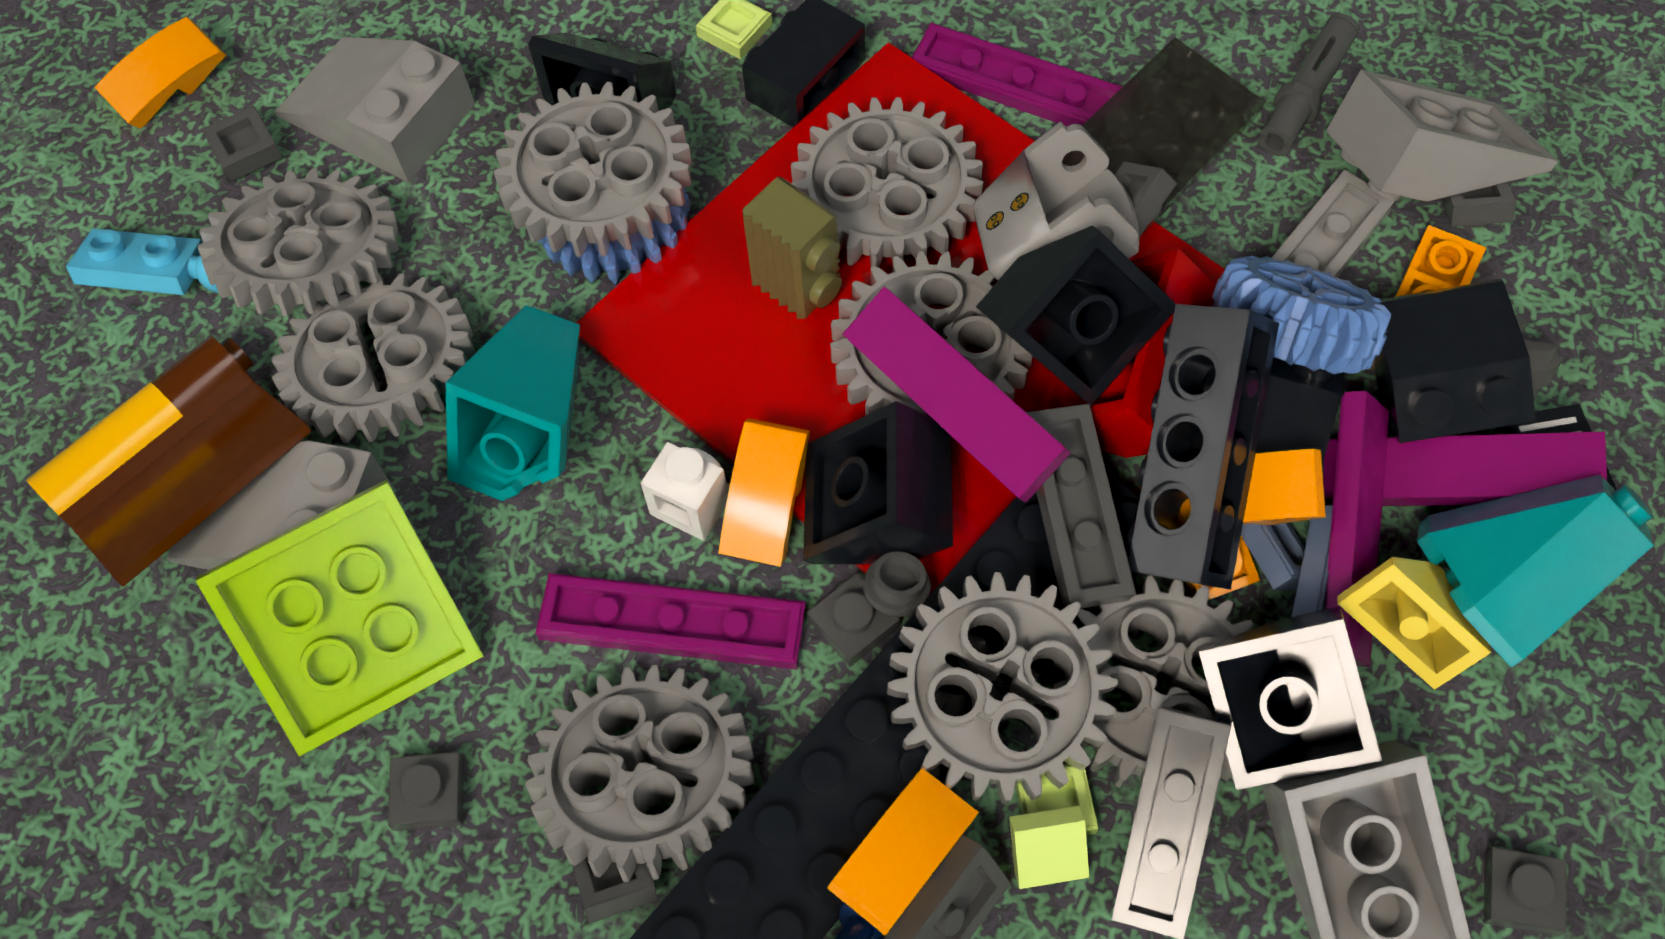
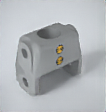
[973,121,1139,280]

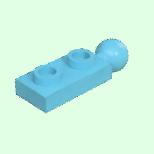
[66,228,219,295]

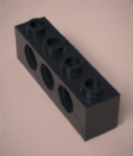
[1127,304,1279,590]

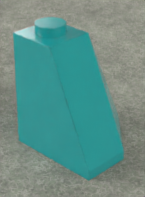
[445,305,580,501]
[1417,474,1654,668]

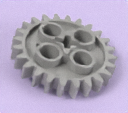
[494,82,692,257]
[791,97,983,268]
[198,168,399,316]
[830,251,1033,418]
[272,273,476,443]
[887,572,1118,804]
[1051,575,1254,788]
[526,665,754,882]

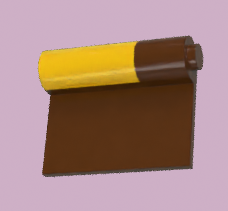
[26,335,312,587]

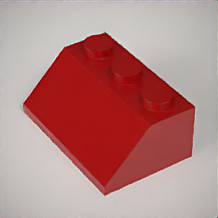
[1037,248,1216,458]

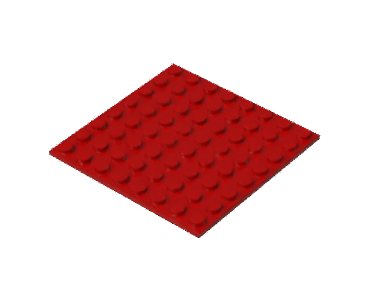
[576,42,1225,596]

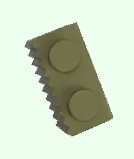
[743,177,842,319]

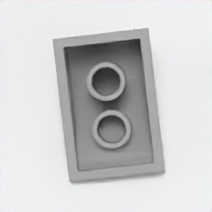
[275,37,475,183]
[1326,69,1558,202]
[167,441,391,570]
[1262,740,1471,939]

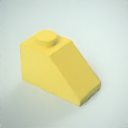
[1337,557,1491,690]

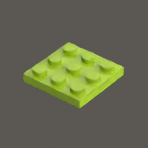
[195,479,484,757]

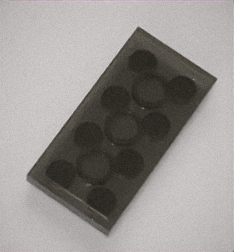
[1062,37,1265,238]

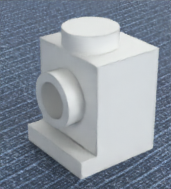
[640,442,730,541]

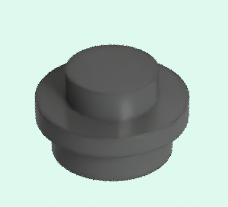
[863,551,931,617]

